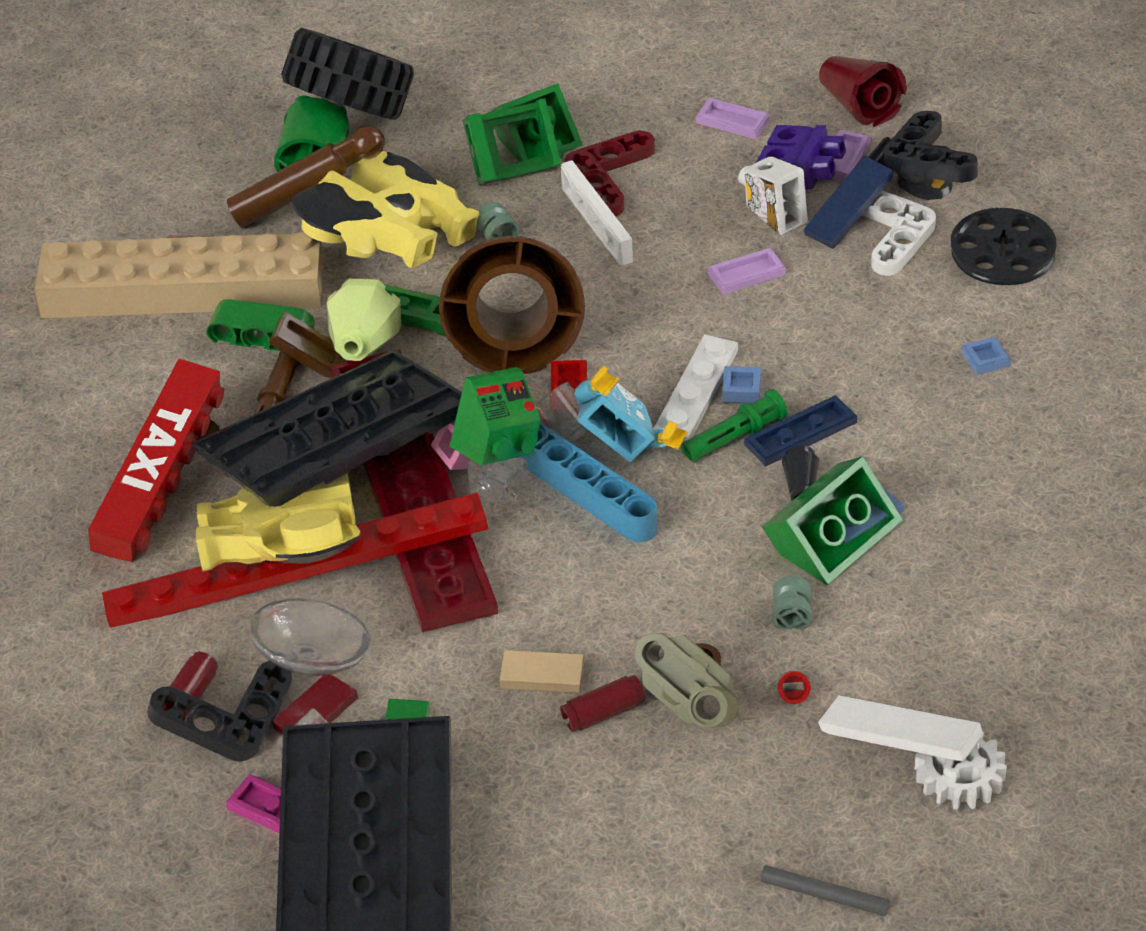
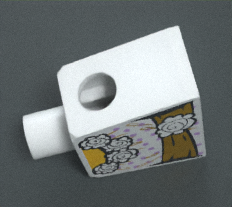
[738,157,808,235]

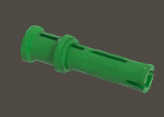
[681,389,788,463]

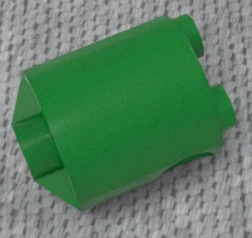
[274,95,350,171]

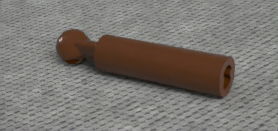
[227,125,385,229]

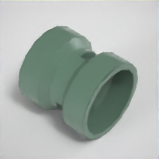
[476,202,520,240]
[772,576,812,629]

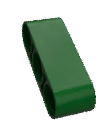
[206,299,315,351]

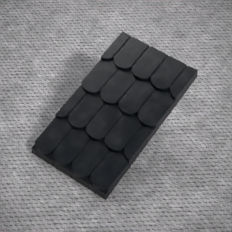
[191,350,462,507]
[276,716,452,931]

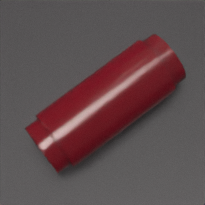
[161,651,218,721]
[560,675,645,732]

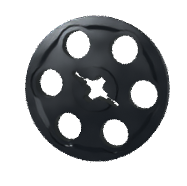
[951,208,1056,285]

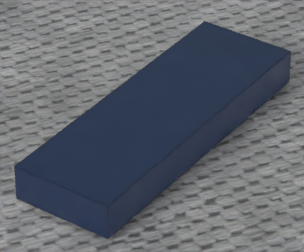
[804,156,894,249]
[744,395,857,467]

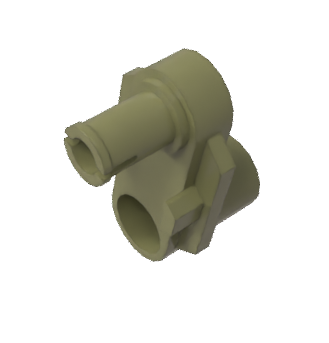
[634,633,739,728]

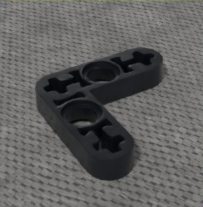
[883,110,978,183]
[147,660,293,762]

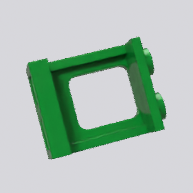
[462,98,564,185]

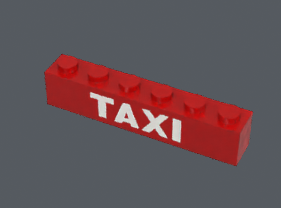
[88,358,225,562]

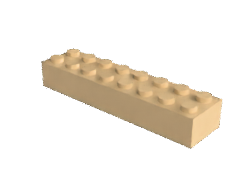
[34,232,324,318]

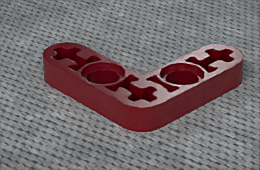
[564,130,655,217]

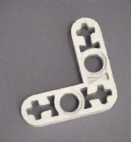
[862,190,936,276]

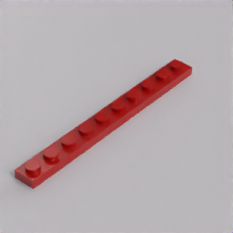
[102,492,488,628]

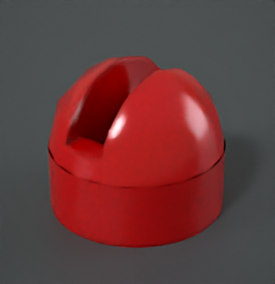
[777,671,811,704]

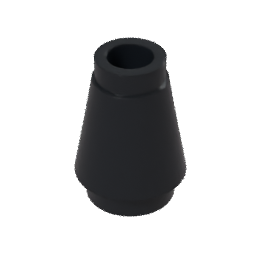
[782,445,819,501]

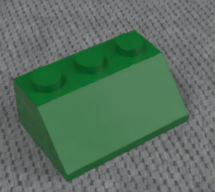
[761,456,903,585]

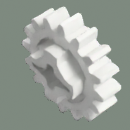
[915,731,1007,809]

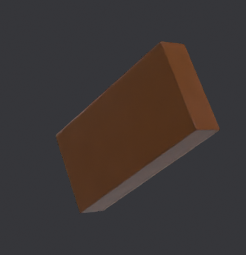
[269,311,342,378]

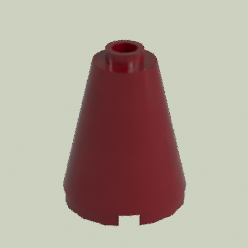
[819,56,907,127]

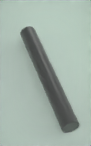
[761,865,890,916]

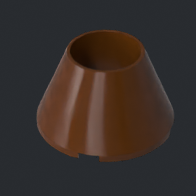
[439,236,585,374]

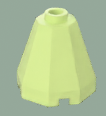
[327,278,401,361]

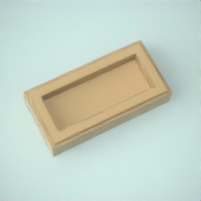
[499,650,584,693]

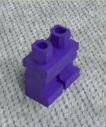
[756,125,846,189]

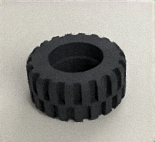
[281,28,414,120]

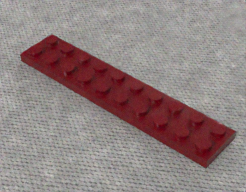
[330,349,498,632]

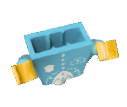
[574,366,688,462]

